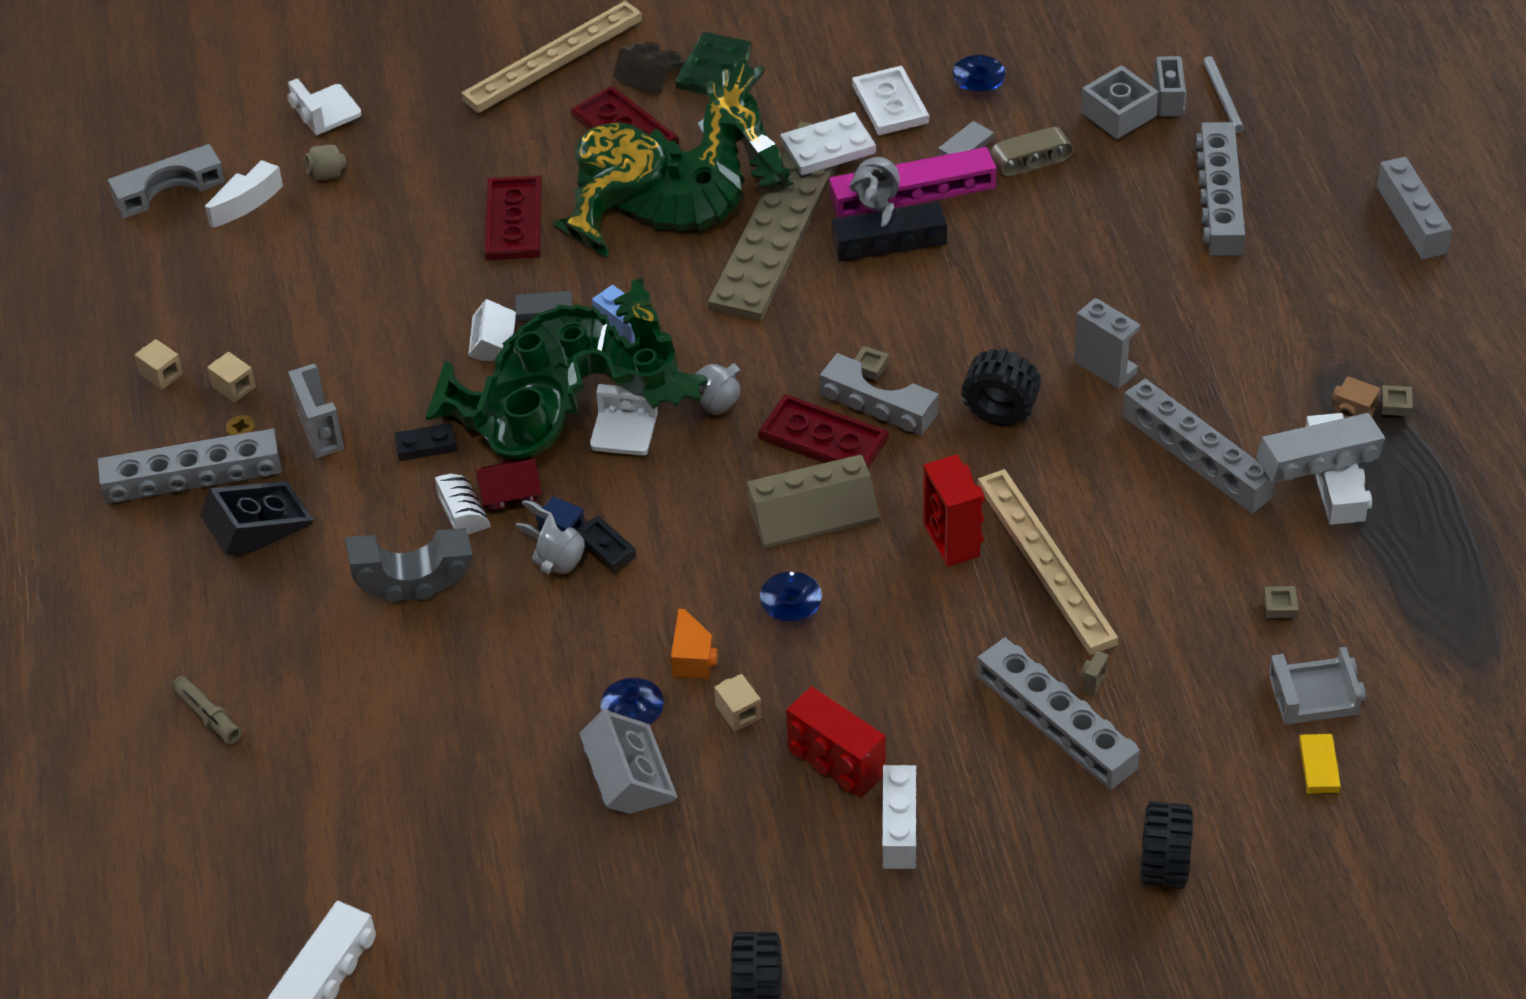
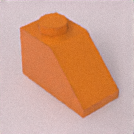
[671,609,718,679]

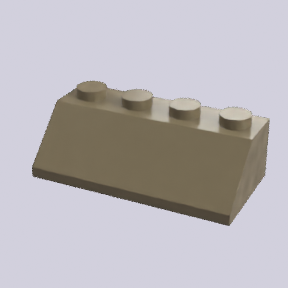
[747,454,880,549]

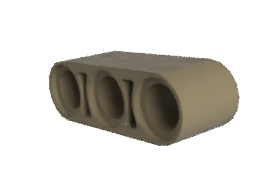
[991,127,1073,177]

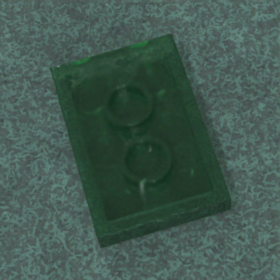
[675,31,752,95]

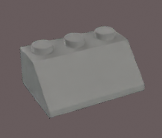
[579,709,678,814]

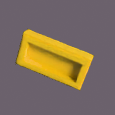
[1299,734,1341,794]

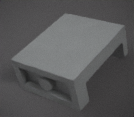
[1074,298,1140,389]
[288,364,344,458]
[1268,647,1366,725]

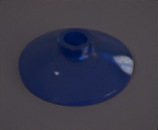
[953,55,1006,92]
[760,571,822,621]
[601,677,664,725]

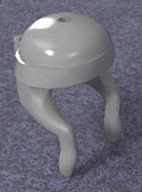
[849,157,900,227]
[678,363,741,415]
[515,500,585,575]

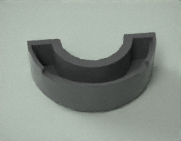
[345,528,473,602]

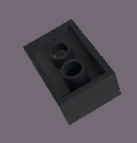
[200,481,314,555]

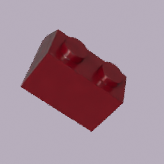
[474,458,542,510]

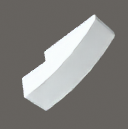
[205,160,283,228]

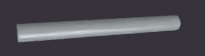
[1203,56,1244,133]

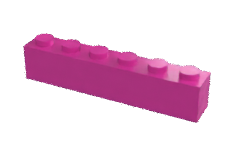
[829,147,996,218]

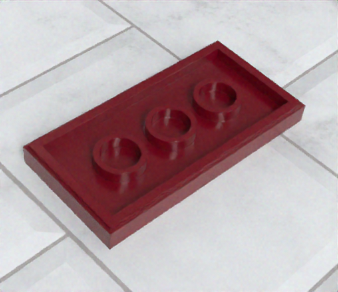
[570,86,679,145]
[485,176,542,260]
[758,394,889,469]

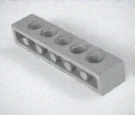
[1195,122,1245,255]
[1123,378,1275,514]
[98,428,282,504]
[977,637,1140,790]

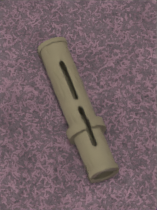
[171,675,242,745]

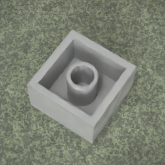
[1081,65,1159,139]

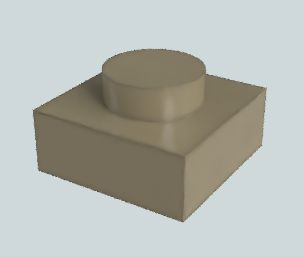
[854,346,889,381]
[1381,385,1413,416]
[1263,586,1299,619]
[1080,650,1109,696]

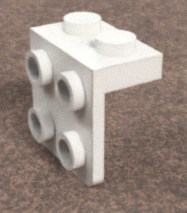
[287,78,362,135]
[590,384,658,455]

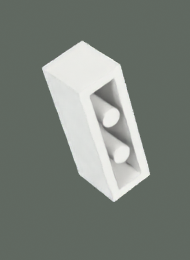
[883,765,916,869]

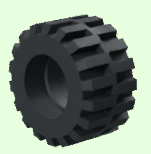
[961,349,1041,426]
[1140,801,1193,889]
[731,931,782,999]

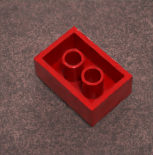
[923,454,985,567]
[786,686,886,798]

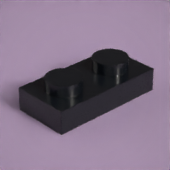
[394,423,457,461]
[575,515,637,572]

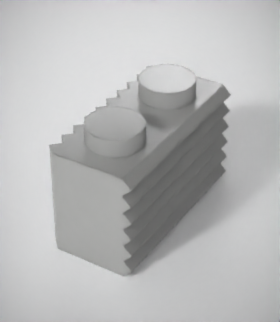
[1153,56,1186,116]

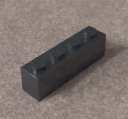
[831,202,947,262]

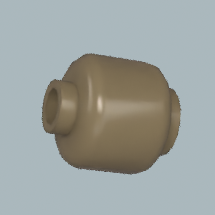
[305,145,346,181]

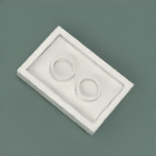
[852,66,929,135]
[780,112,876,176]

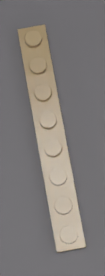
[461,1,642,113]
[978,469,1118,655]

